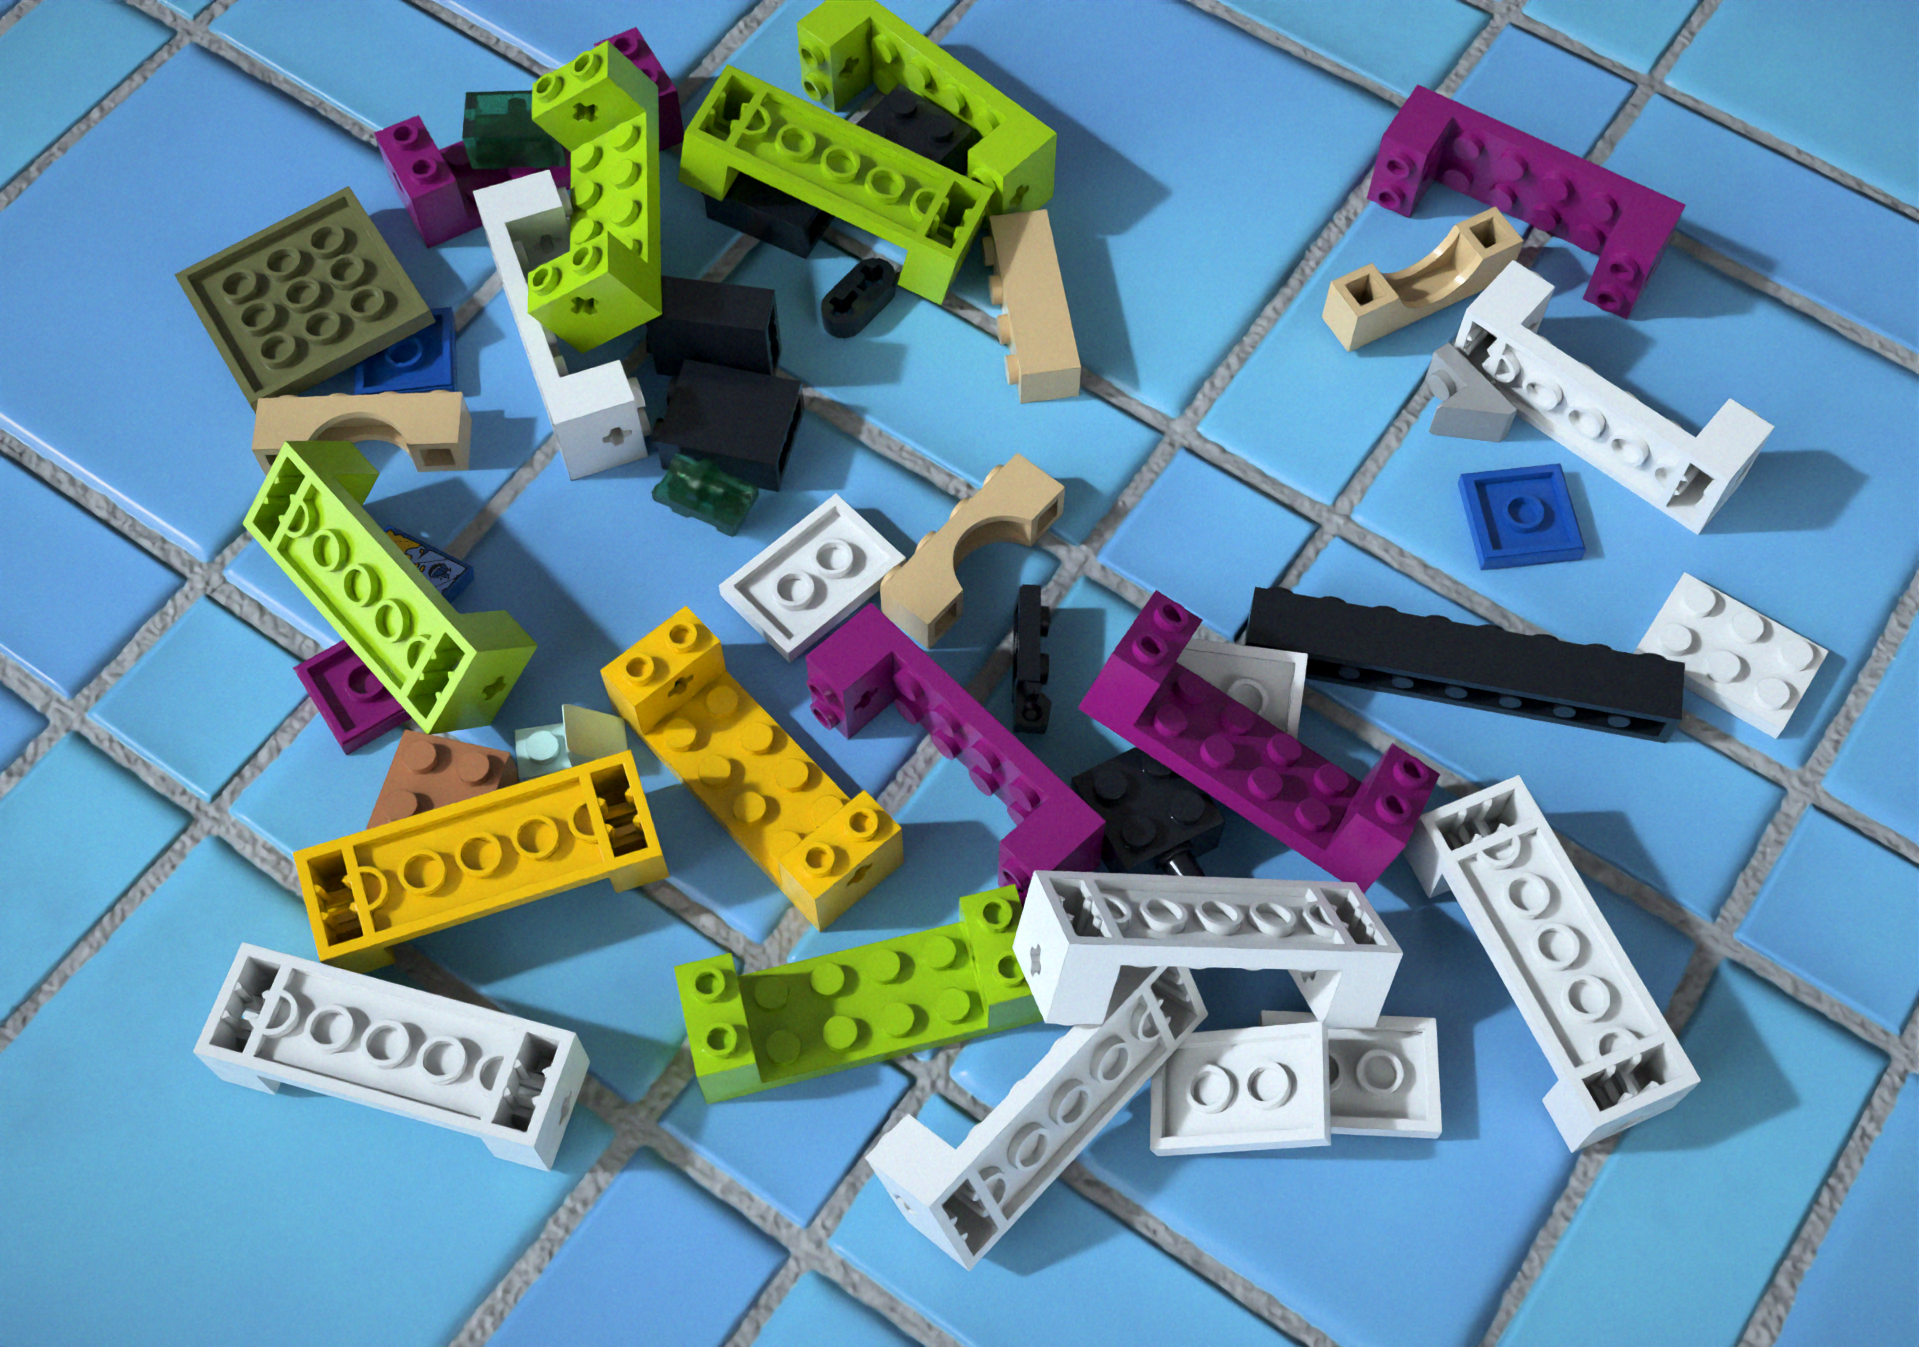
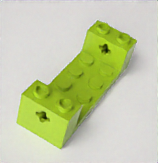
[797,0,1057,230]
[527,40,662,354]
[678,64,994,305]
[242,441,538,735]
[674,884,1043,1105]

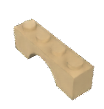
[1322,206,1524,353]
[252,390,472,477]
[880,452,1065,650]

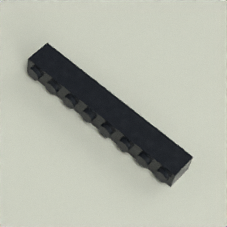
[1244,587,1685,743]

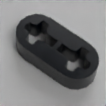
[821,258,896,338]

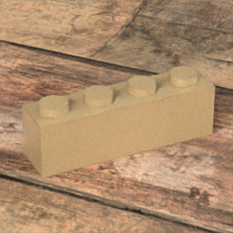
[981,209,1081,404]

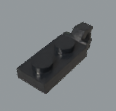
[1011,584,1052,735]

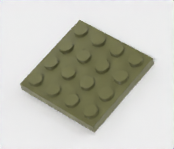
[174,186,435,414]

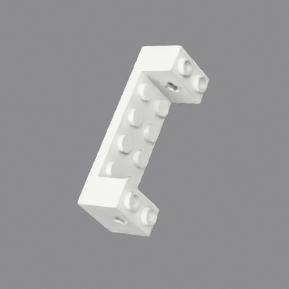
[473,170,652,481]
[1454,260,1775,535]
[1402,775,1702,1153]
[1012,870,1403,1029]
[193,942,590,1172]
[865,965,1209,1271]

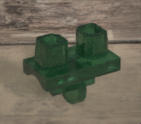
[651,453,759,537]

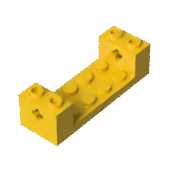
[600,606,904,932]
[293,749,670,974]

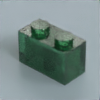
[462,90,568,170]

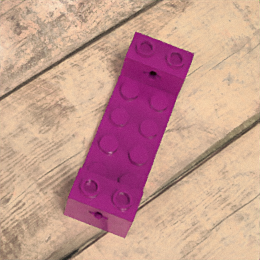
[374,27,684,249]
[1367,84,1686,320]
[1078,590,1440,894]
[806,603,1106,909]

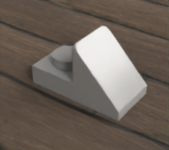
[1425,342,1518,443]

